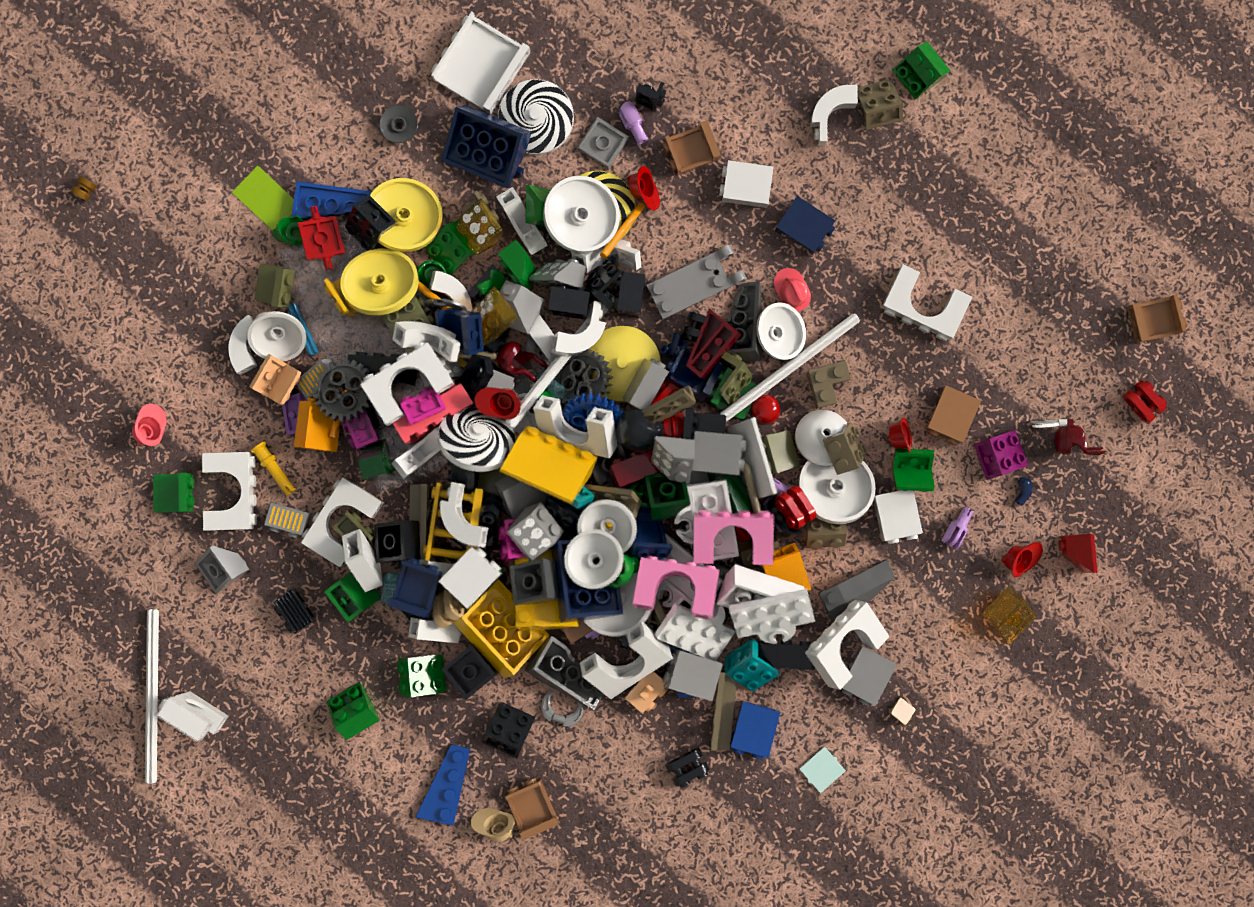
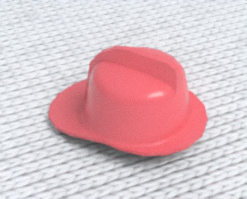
[774,268,811,312]
[132,403,167,446]

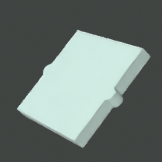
[799,746,846,793]

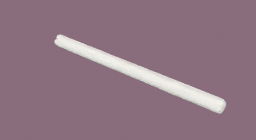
[506,294,615,428]
[720,314,860,421]
[145,609,159,784]

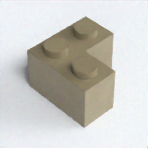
[806,361,851,409]

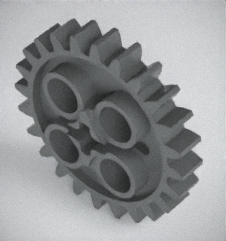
[553,349,613,404]
[313,359,371,423]

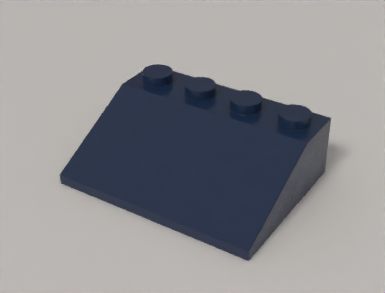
[441,105,532,188]
[551,540,623,623]

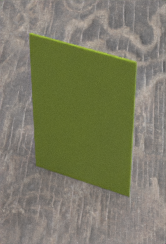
[232,165,294,231]

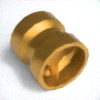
[70,175,97,202]

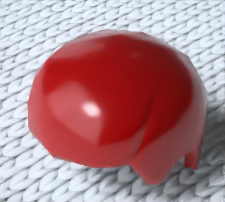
[751,395,780,425]

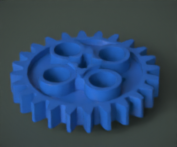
[562,392,623,432]

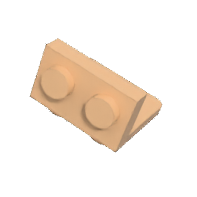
[249,354,301,405]

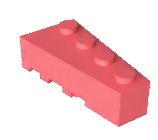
[392,383,475,446]

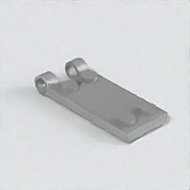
[646,245,747,320]

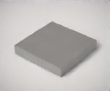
[577,117,629,169]

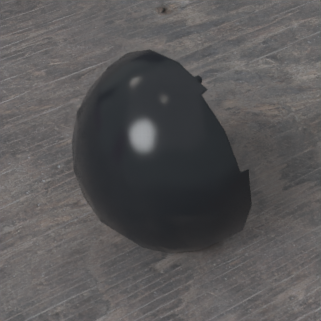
[615,409,664,453]
[760,496,802,540]

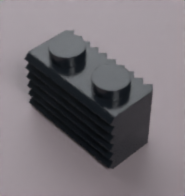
[273,588,317,634]

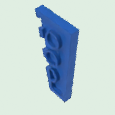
[291,181,372,219]
[416,744,471,825]

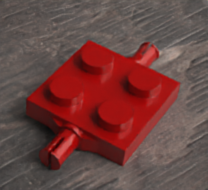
[297,206,345,271]

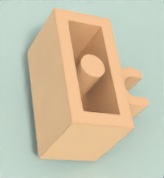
[625,671,668,714]

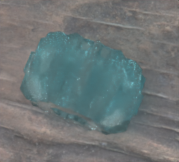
[381,572,400,604]

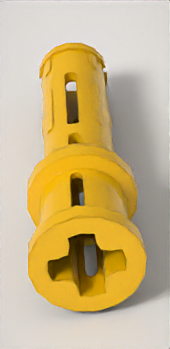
[251,441,296,496]

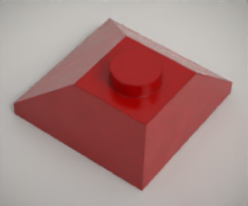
[1058,534,1098,573]

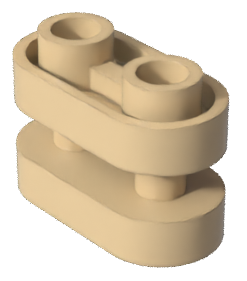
[433,589,464,629]

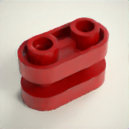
[1123,380,1167,424]
[775,485,816,530]

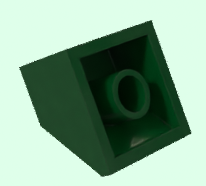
[645,473,690,521]

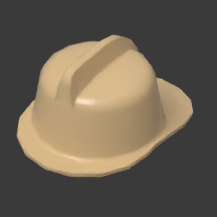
[471,808,515,842]

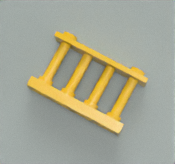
[423,483,485,561]

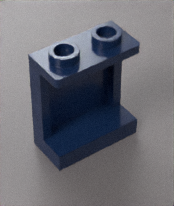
[775,196,835,255]
[435,307,484,356]
[665,342,724,402]
[629,507,672,559]
[387,558,443,618]

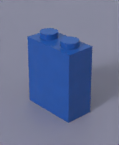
[730,701,781,760]

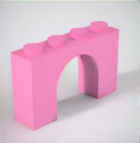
[694,510,774,565]
[633,556,720,620]

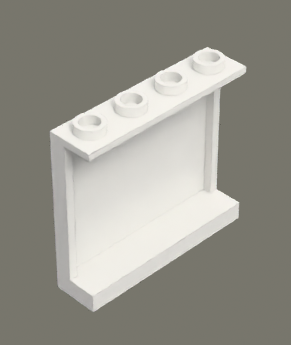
[431,11,530,115]

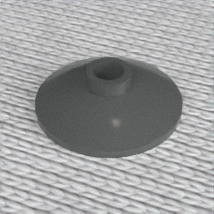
[380,105,418,143]

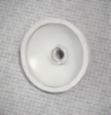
[756,303,806,360]
[247,312,306,361]
[795,410,847,465]
[578,499,637,553]
[564,529,623,589]

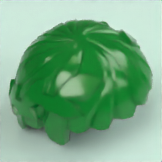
[417,260,447,288]

